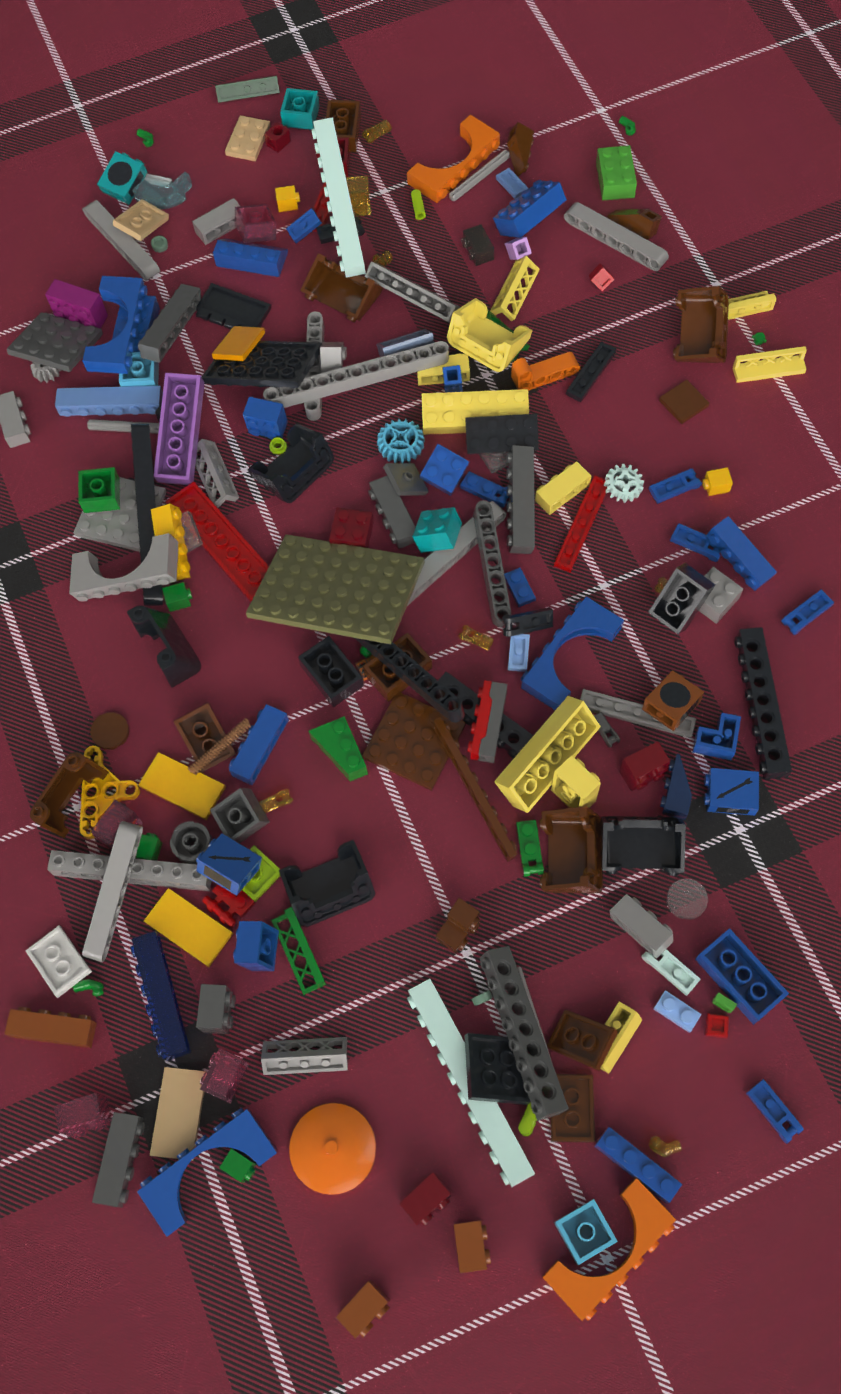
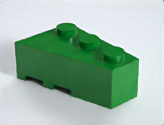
[309,716,368,782]

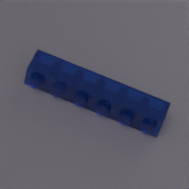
[130,931,191,1061]

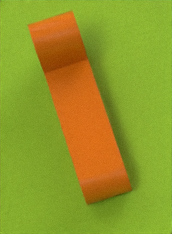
[511,352,580,391]

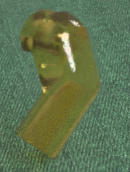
[373,251,393,266]
[649,1136,682,1157]

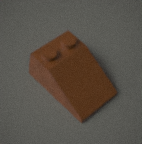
[173,702,236,772]

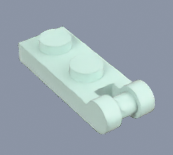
[641,950,701,996]

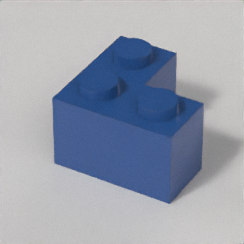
[692,713,741,761]

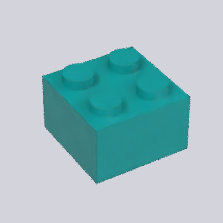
[280,88,320,130]
[412,507,462,553]

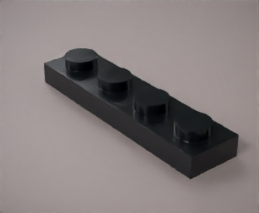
[566,341,616,402]

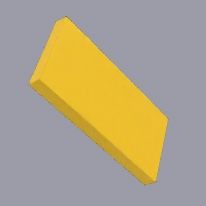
[138,752,226,820]
[144,888,233,967]

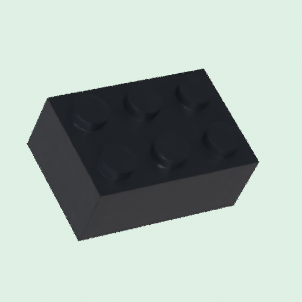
[648,563,716,634]
[298,636,364,708]

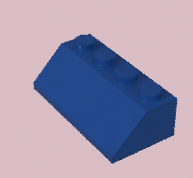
[213,238,288,277]

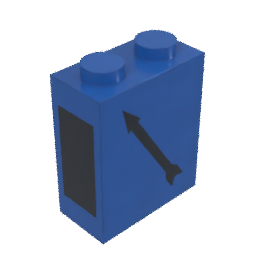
[704,768,759,816]
[196,833,262,896]

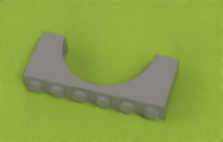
[69,533,178,601]

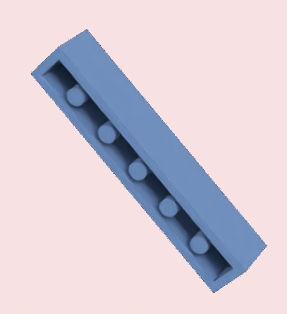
[55,386,163,417]

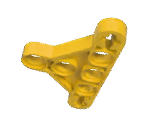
[80,746,140,839]

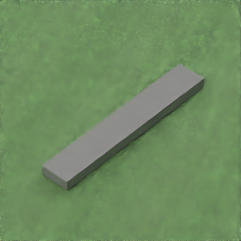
[580,689,696,738]

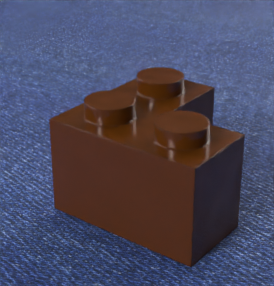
[436,898,480,954]

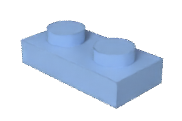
[508,634,530,672]
[654,990,702,1033]

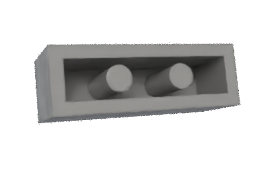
[192,198,247,245]
[0,391,31,448]
[609,894,674,959]

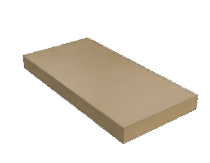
[150,1067,207,1161]

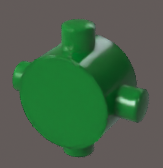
[752,332,767,345]

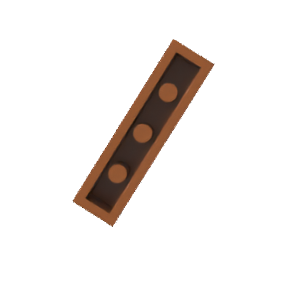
[4,1007,97,1048]

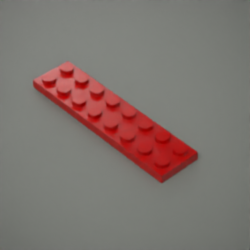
[165,481,269,602]

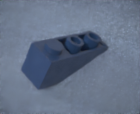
[660,754,692,820]

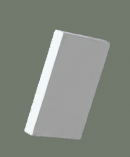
[25,925,92,998]

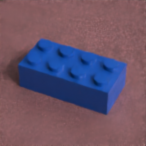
[493,180,567,238]
[112,295,160,352]
[695,928,789,1025]

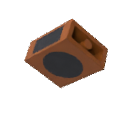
[642,670,704,731]

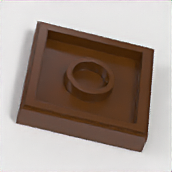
[659,380,710,424]

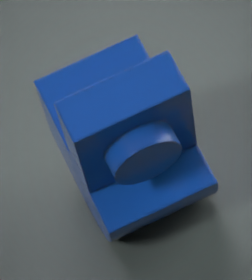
[442,365,463,393]

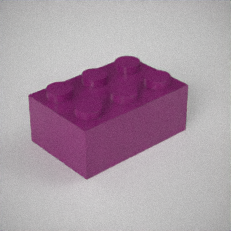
[45,279,108,329]

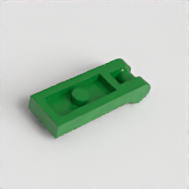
[516,820,544,877]

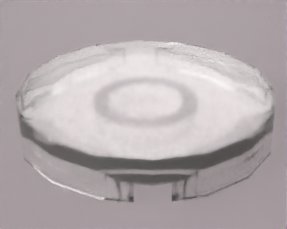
[667,878,708,920]

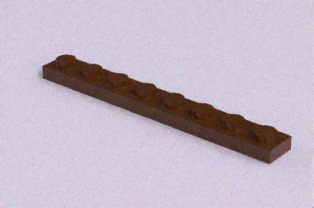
[432,717,517,862]

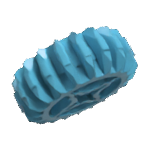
[377,419,425,463]

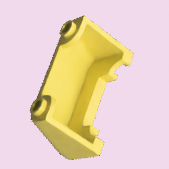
[447,298,532,372]

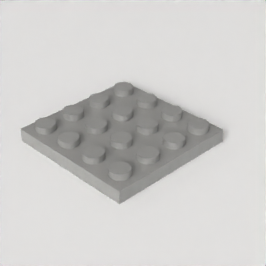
[73,477,167,552]

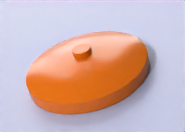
[289,1103,376,1195]

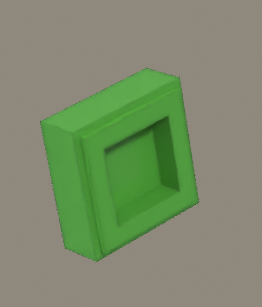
[712,992,737,1014]

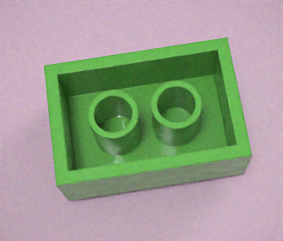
[596,145,637,201]

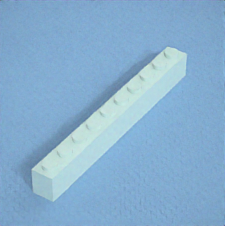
[311,117,366,278]
[407,979,535,1188]

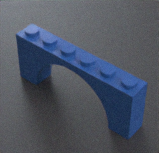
[82,276,147,374]
[521,596,624,710]
[137,1107,278,1237]

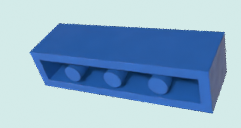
[707,516,777,591]
[229,704,289,785]
[594,1127,682,1204]

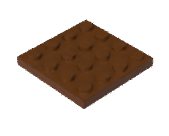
[362,692,466,791]

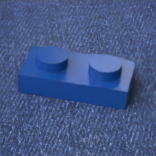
[286,208,322,243]
[504,568,536,607]

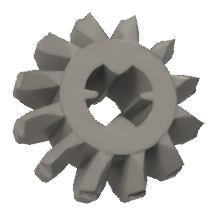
[30,362,61,383]

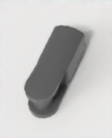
[594,712,620,748]

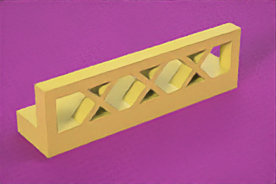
[490,256,540,321]
[728,291,776,320]
[733,346,807,383]

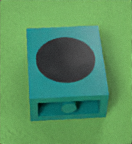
[97,151,148,205]

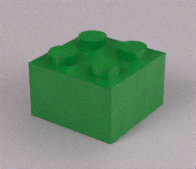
[78,467,120,513]

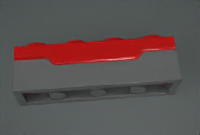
[467,680,507,763]

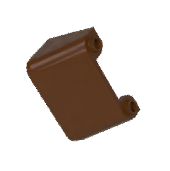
[300,253,383,323]
[673,286,729,363]
[30,752,109,838]
[540,806,603,894]

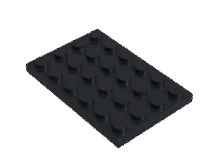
[202,341,322,388]

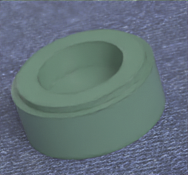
[151,236,168,253]
[472,990,493,1006]

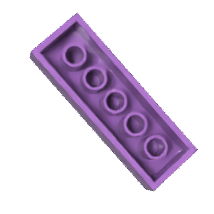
[153,373,205,485]

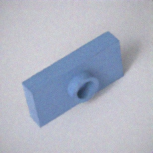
[496,168,528,199]

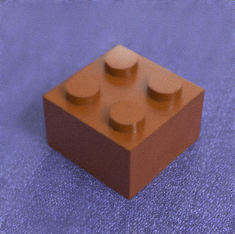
[454,1221,491,1273]
[336,1280,390,1339]

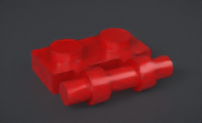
[202,884,255,928]

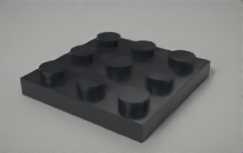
[464,1033,531,1105]

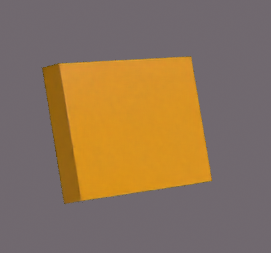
[212,326,265,361]

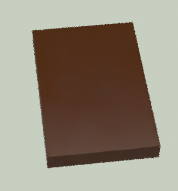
[547,1009,618,1071]
[551,1074,595,1143]

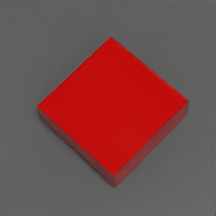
[705,1013,729,1039]

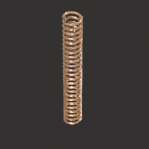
[188,718,251,775]

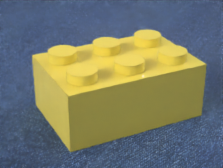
[551,755,601,808]

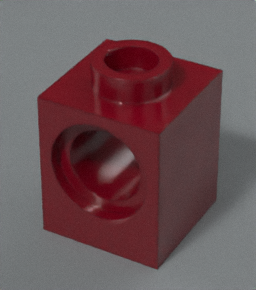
[264,122,291,153]

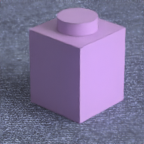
[505,237,532,260]

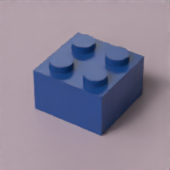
[243,397,288,439]
[420,444,469,496]
[233,921,279,971]

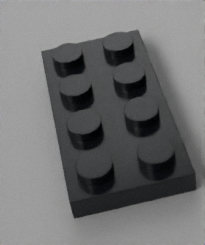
[465,414,539,455]

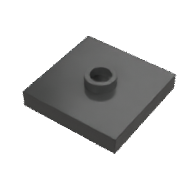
[383,463,429,496]

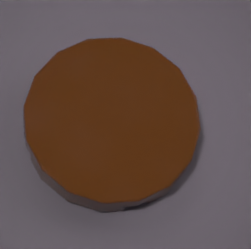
[90,712,130,750]

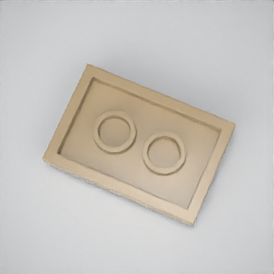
[225,115,271,161]
[113,199,169,241]

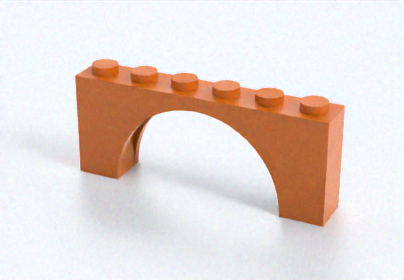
[407,114,500,203]
[542,1178,676,1321]

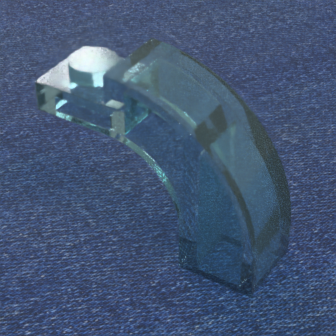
[133,172,192,209]

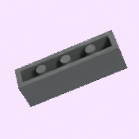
[368,476,416,549]
[92,1112,145,1208]

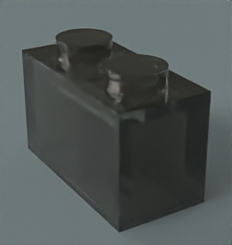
[461,224,494,266]

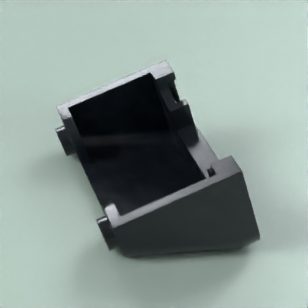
[247,423,334,503]
[127,606,201,688]
[601,816,686,876]
[279,839,375,927]

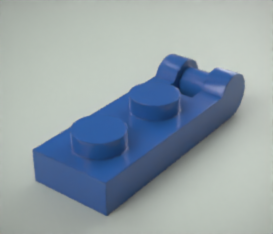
[649,468,702,504]
[460,471,509,508]
[670,523,720,562]
[781,589,834,635]
[746,1079,804,1144]

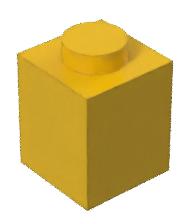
[275,185,300,212]
[702,467,733,496]

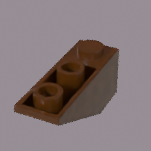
[507,122,534,177]
[607,209,662,240]

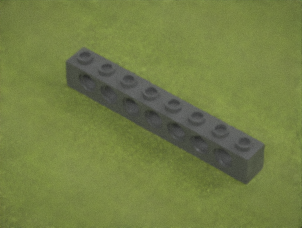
[480,946,569,1121]

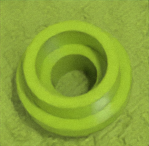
[269,437,287,455]

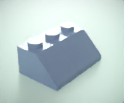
[376,329,434,357]

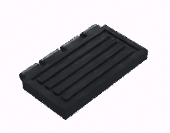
[196,283,271,329]

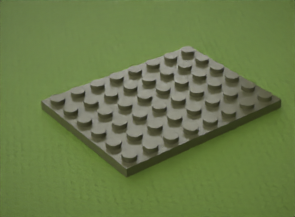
[246,534,425,644]

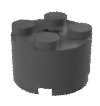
[170,821,213,865]

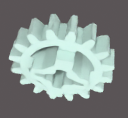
[604,464,644,503]

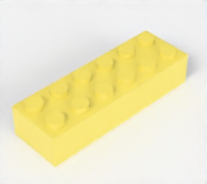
[422,389,529,435]
[494,696,601,813]

